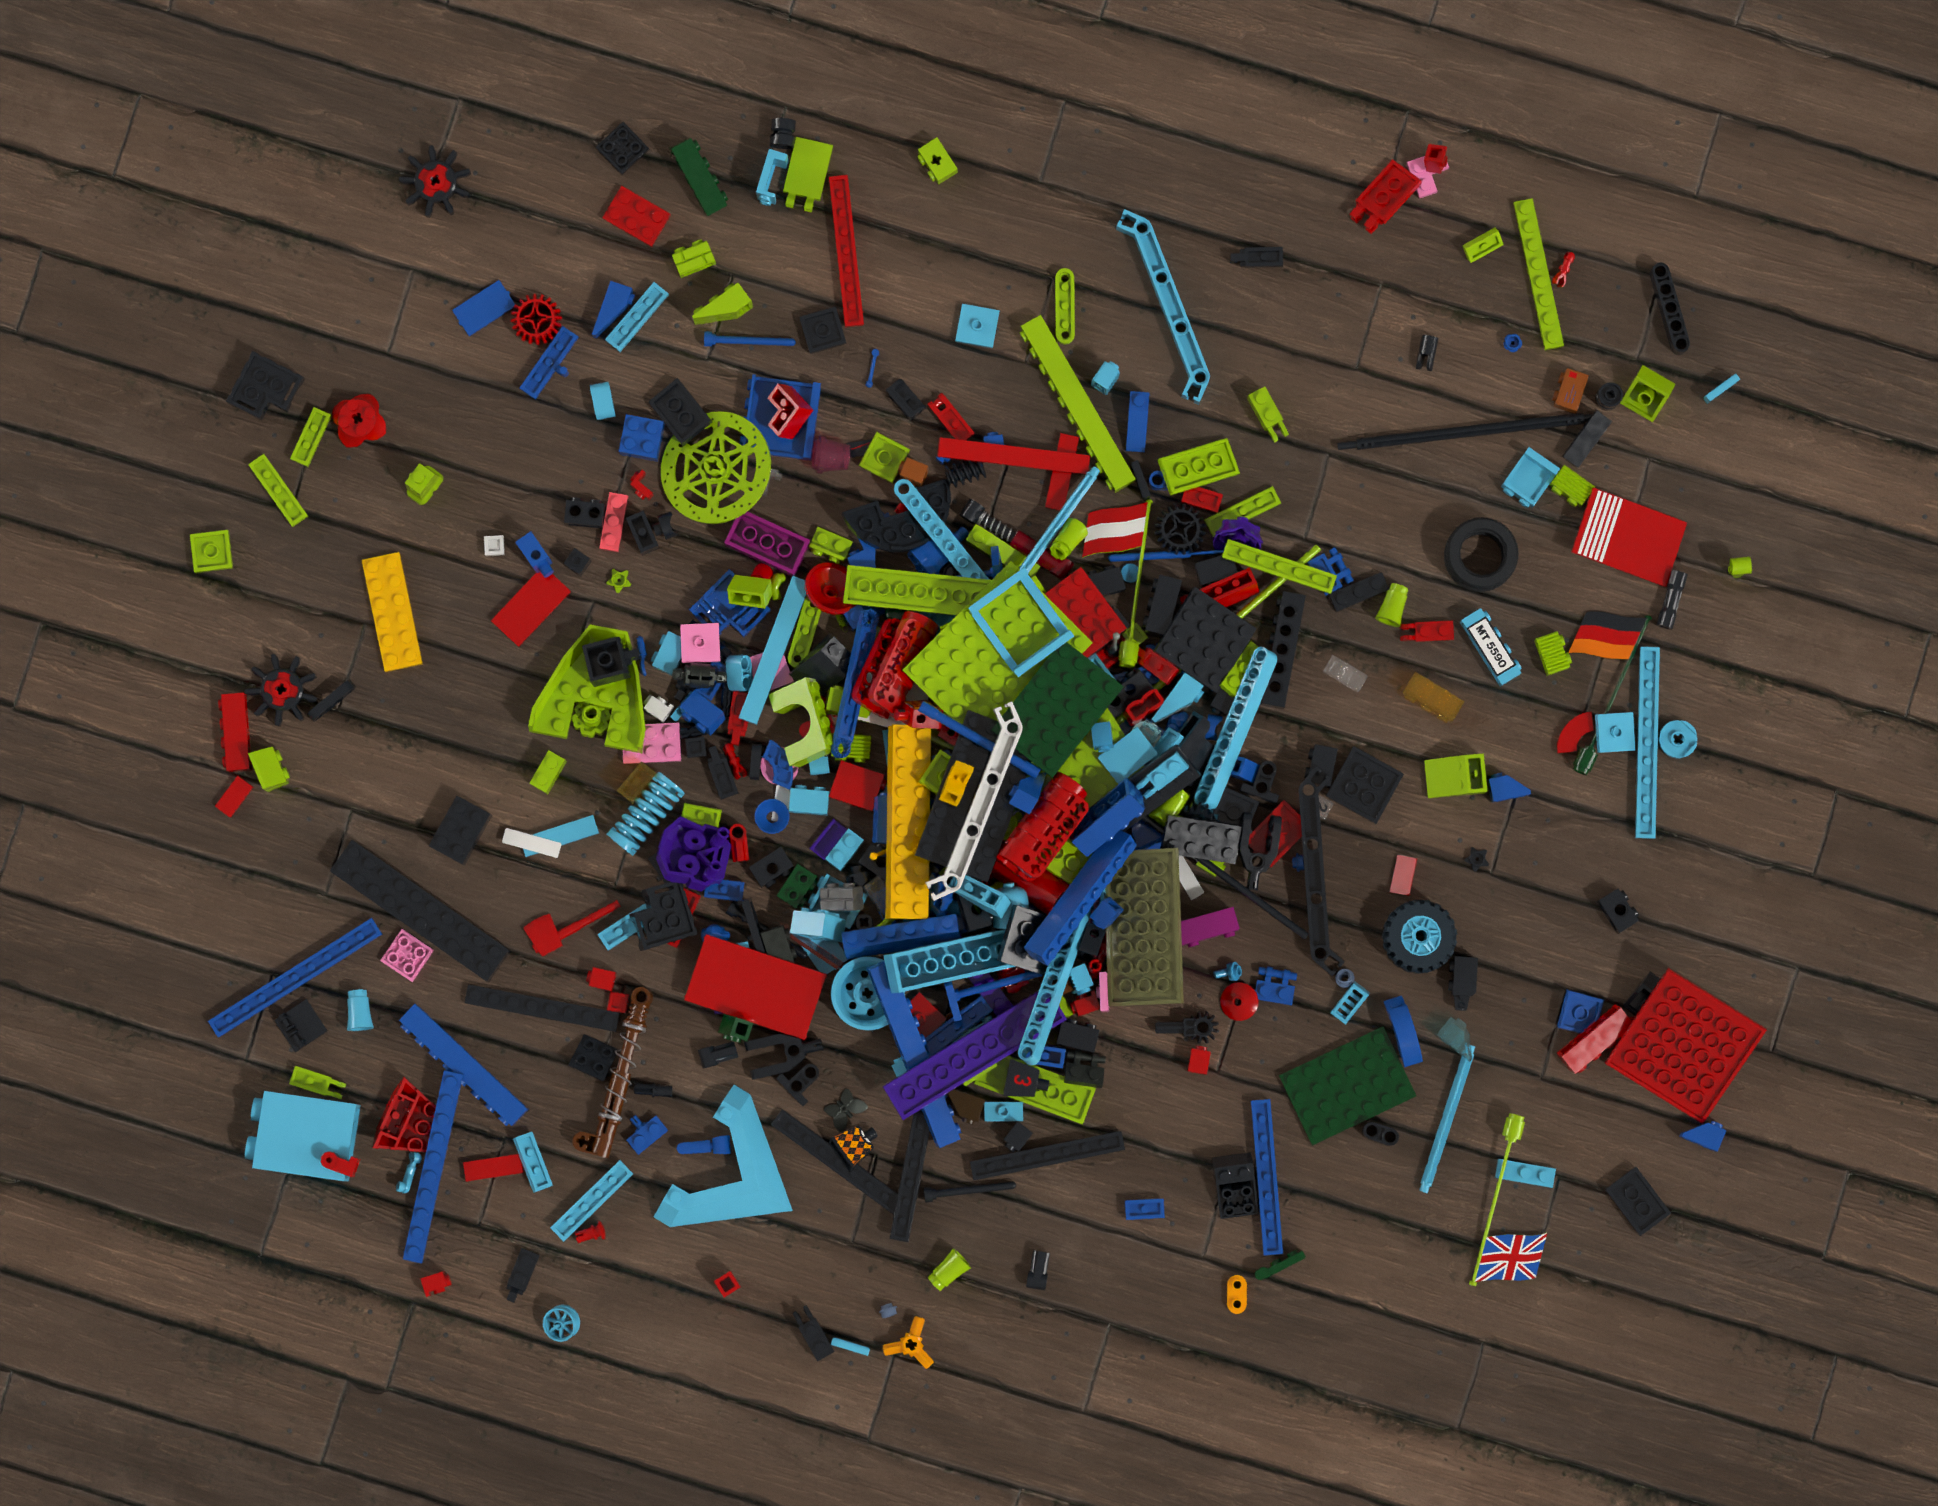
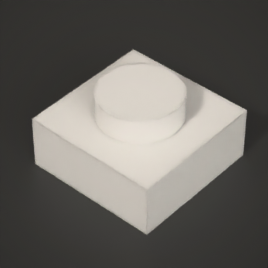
[484,535,505,556]

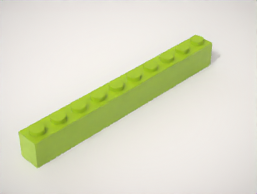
[1020,315,1135,493]

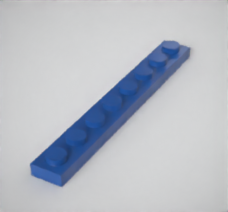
[1251,1099,1283,1255]

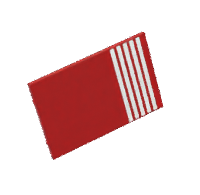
[1571,487,1687,587]

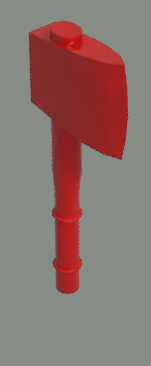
[523,900,621,957]

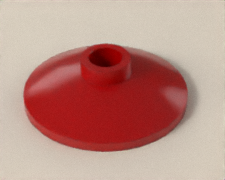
[1220,982,1259,1021]

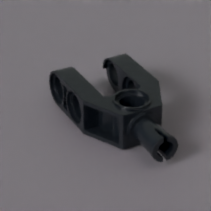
[1238,812,1282,890]
[744,1034,823,1080]

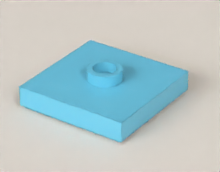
[955,304,1000,349]
[1595,712,1635,753]

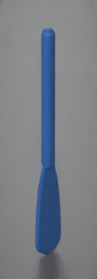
[1108,550,1224,562]

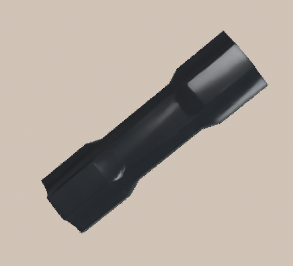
[1656,570,1688,630]

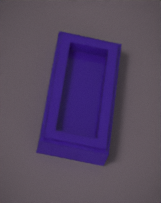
[809,819,847,861]

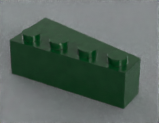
[669,138,728,216]

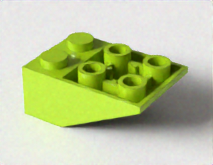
[692,283,753,325]
[1424,753,1487,798]

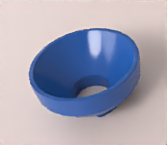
[755,799,790,834]

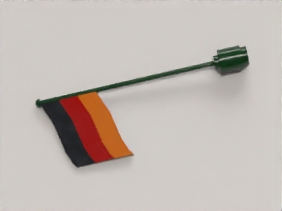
[1568,611,1652,776]

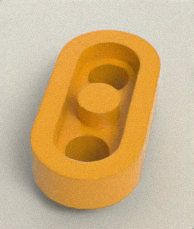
[1227,1275,1247,1314]

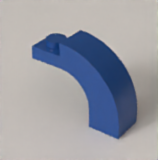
[1384,996,1423,1067]

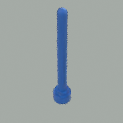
[704,331,796,347]

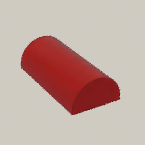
[992,860,1069,915]

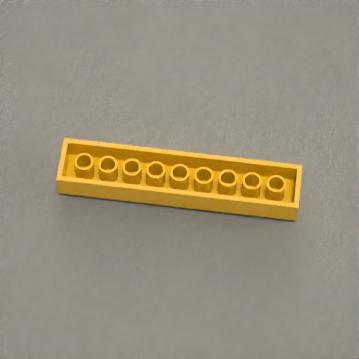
[885,725,931,920]

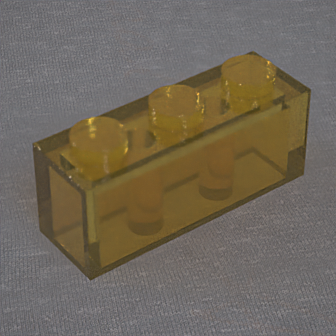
[1402,672,1465,723]

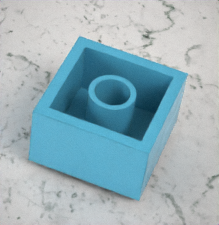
[790,908,846,943]

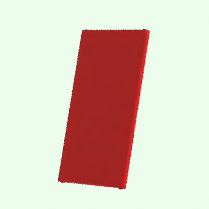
[684,934,827,1040]

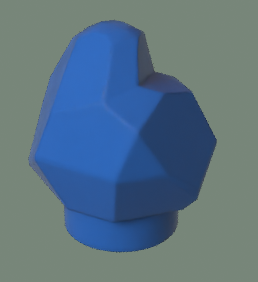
[1165,712,1189,732]
[701,924,730,942]

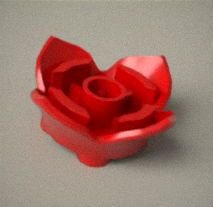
[332,394,386,448]

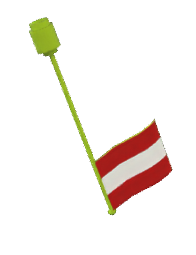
[1082,499,1153,668]

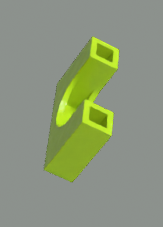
[769,677,833,767]

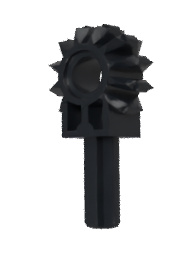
[1155,1011,1219,1044]

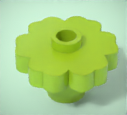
[572,704,611,738]

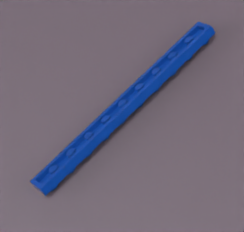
[208,918,383,1038]
[403,1070,464,1264]

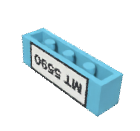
[1460,608,1522,687]

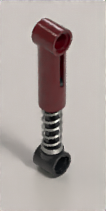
[959,499,1074,580]

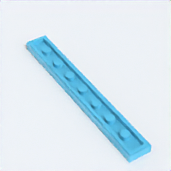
[739,576,806,725]

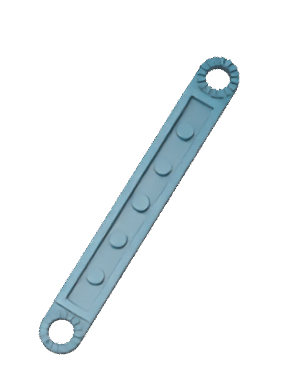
[894,479,989,580]

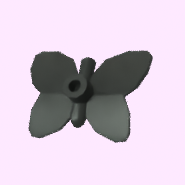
[824,1089,868,1132]

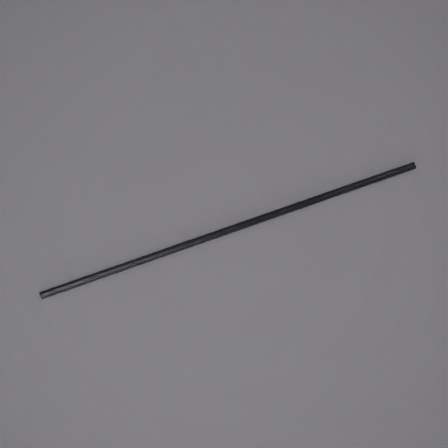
[1141,815,1309,940]

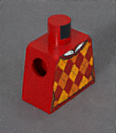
[894,700,944,729]

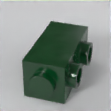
[718,1014,753,1043]

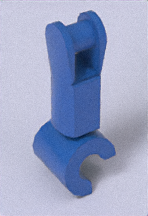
[677,1135,731,1154]

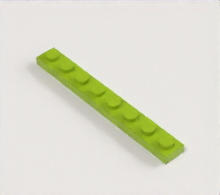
[1513,198,1564,350]

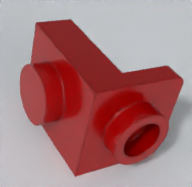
[630,470,654,500]

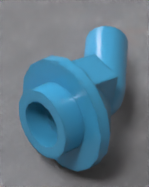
[1213,962,1242,981]

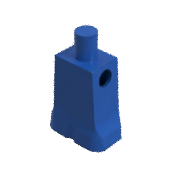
[907,526,969,575]

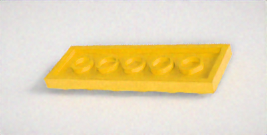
[362,552,423,672]

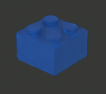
[619,414,665,462]

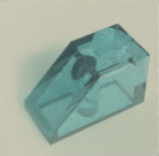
[1437,1017,1472,1062]

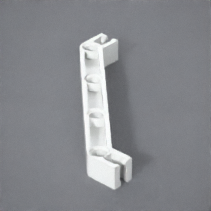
[925,702,1023,901]

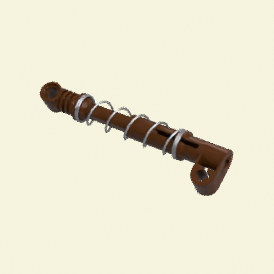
[572,987,653,1159]

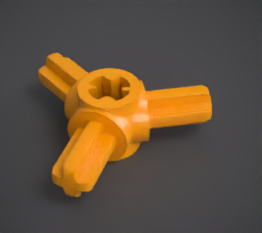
[883,1316,934,1369]

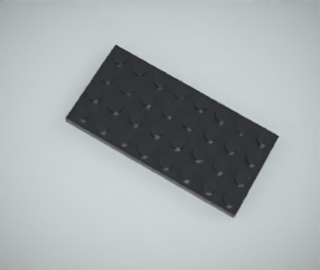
[914,710,1031,883]

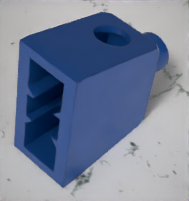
[516,531,554,578]

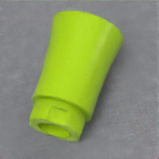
[1050,518,1088,560]
[1375,583,1408,627]
[1149,789,1189,827]
[928,1248,971,1291]

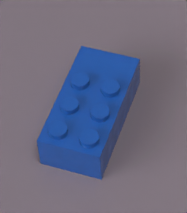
[1071,778,1145,857]

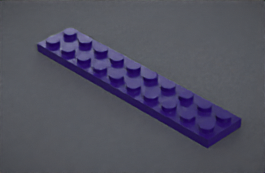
[882,991,1067,1120]

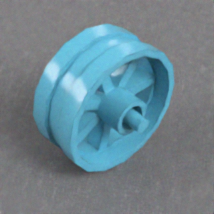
[543,1304,580,1342]

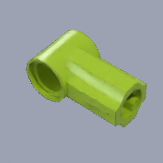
[1728,557,1752,578]

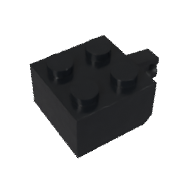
[582,637,641,687]

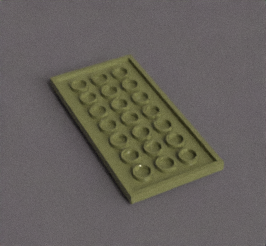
[1105,848,1184,1007]

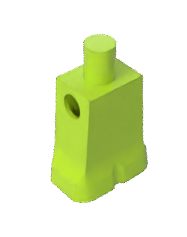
[405,463,443,505]

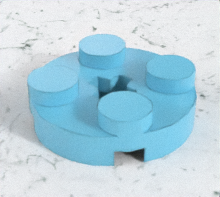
[1658,720,1697,759]

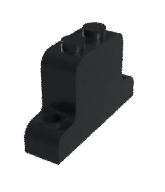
[1178,711,1214,787]

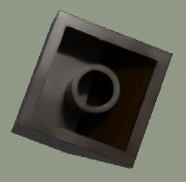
[948,1089,985,1125]

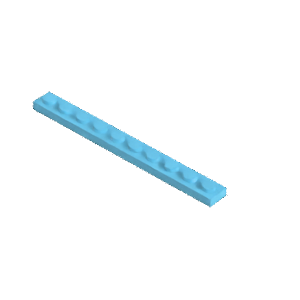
[1635,647,1660,839]

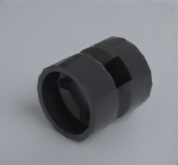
[770,118,796,149]
[1595,382,1623,411]

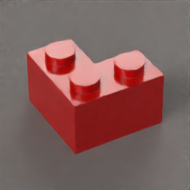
[768,383,813,440]

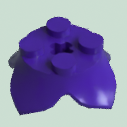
[1213,517,1263,550]

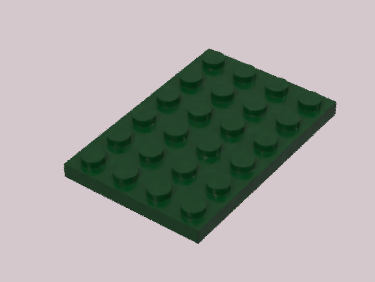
[991,642,1124,778]
[1279,1026,1416,1146]

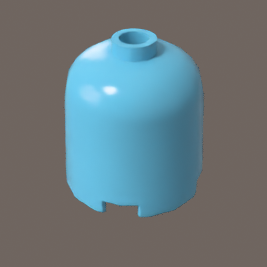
[992,882,1029,929]

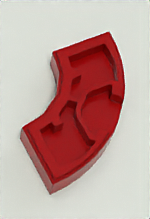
[1557,711,1594,754]

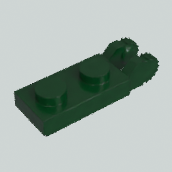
[1255,1249,1306,1280]

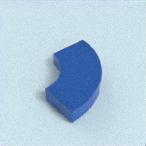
[762,740,793,790]

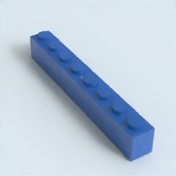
[1024,830,1137,966]
[399,1004,529,1126]

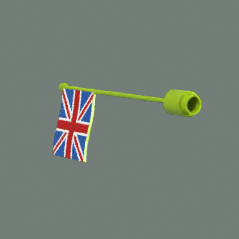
[1469,1113,1547,1286]

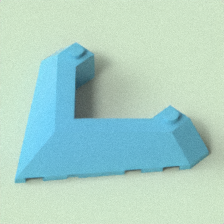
[654,1085,793,1227]

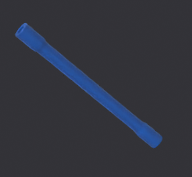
[918,701,1041,779]

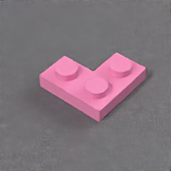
[1406,156,1449,199]

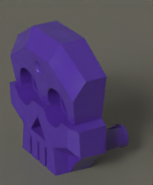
[656,816,731,892]

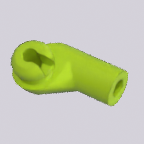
[771,573,786,601]

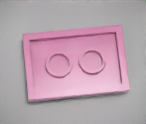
[623,723,681,764]

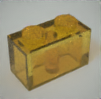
[617,761,656,805]

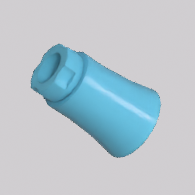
[347,989,374,1031]

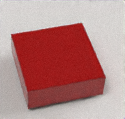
[607,991,629,1014]

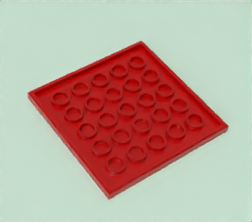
[1605,968,1767,1124]

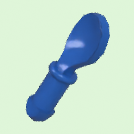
[636,636,647,676]

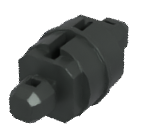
[672,662,727,689]

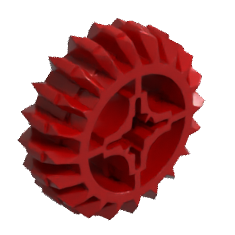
[510,294,562,345]

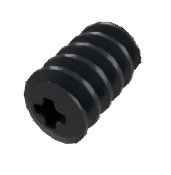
[944,461,987,488]

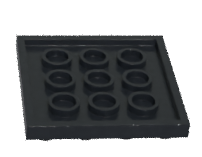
[1153,587,1257,693]

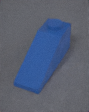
[592,281,635,339]
[1126,391,1149,453]
[1009,772,1046,814]

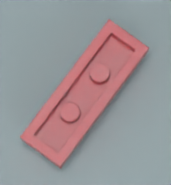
[599,492,629,552]

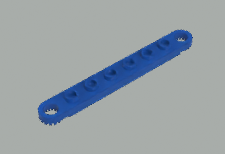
[831,609,879,758]

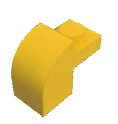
[939,760,974,807]

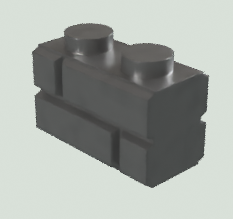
[820,883,864,911]

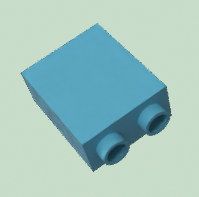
[245,1091,361,1181]

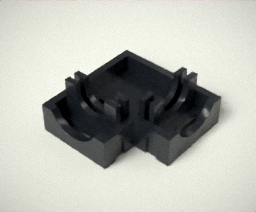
[226,351,305,421]
[629,882,697,951]

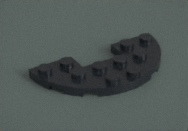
[841,478,951,552]

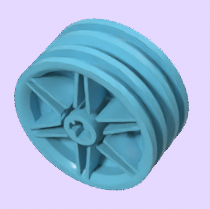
[831,957,905,1030]

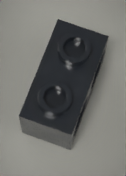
[564,497,606,529]

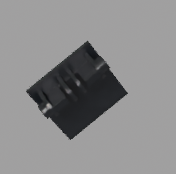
[274,999,327,1053]
[568,1034,619,1081]

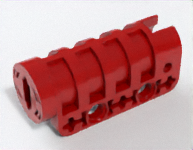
[851,611,939,719]
[996,772,1089,882]

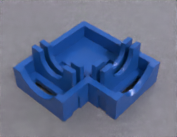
[689,569,771,637]

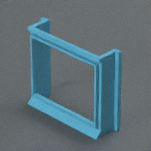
[968,567,1074,677]

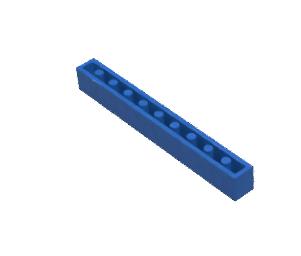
[867,961,961,1148]

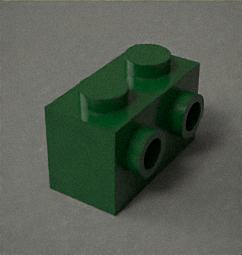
[777,864,818,910]

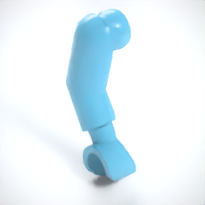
[396,1152,422,1193]

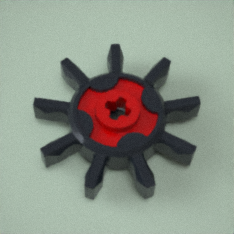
[399,145,471,218]
[245,654,318,727]

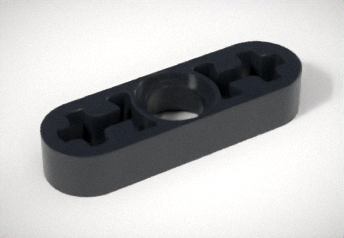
[307,679,356,722]

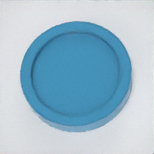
[1121,563,1138,583]

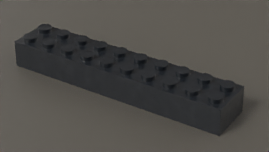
[330,840,511,983]

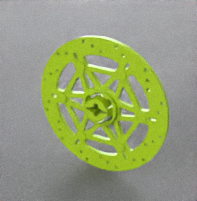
[661,411,771,524]

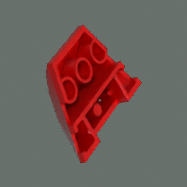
[372,1077,436,1152]

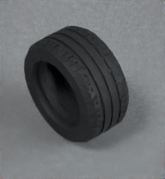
[1444,517,1519,592]

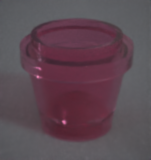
[811,435,850,474]

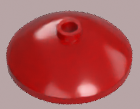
[805,562,856,615]

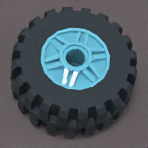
[1382,899,1457,974]

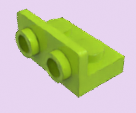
[809,527,853,564]

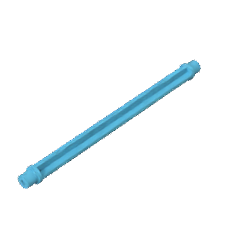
[1019,466,1100,572]
[1419,1044,1475,1194]

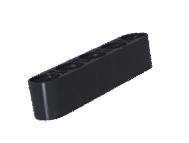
[1650,262,1690,355]

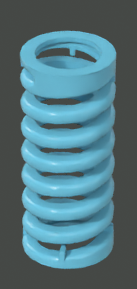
[606,772,685,856]

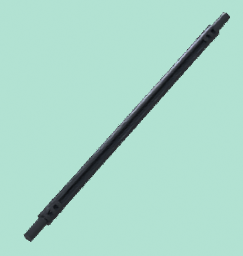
[1337,412,1602,450]

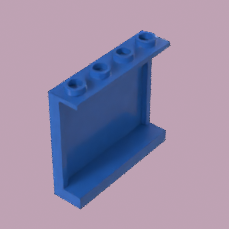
[740,374,821,461]

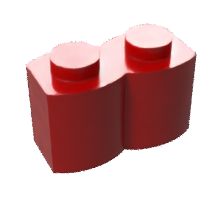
[1123,689,1164,726]

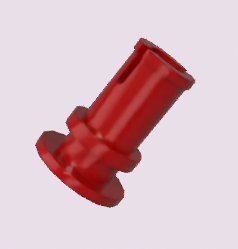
[575,1221,606,1243]

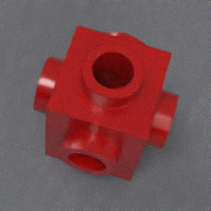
[996,967,1029,993]

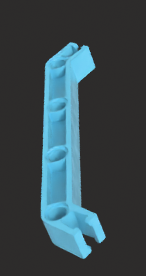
[1116,209,1210,405]

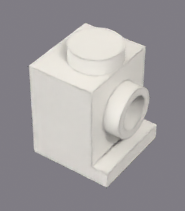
[643,695,674,723]

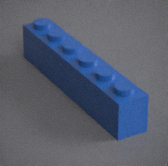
[842,914,960,960]

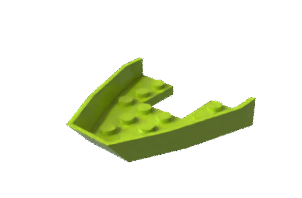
[528,624,646,754]

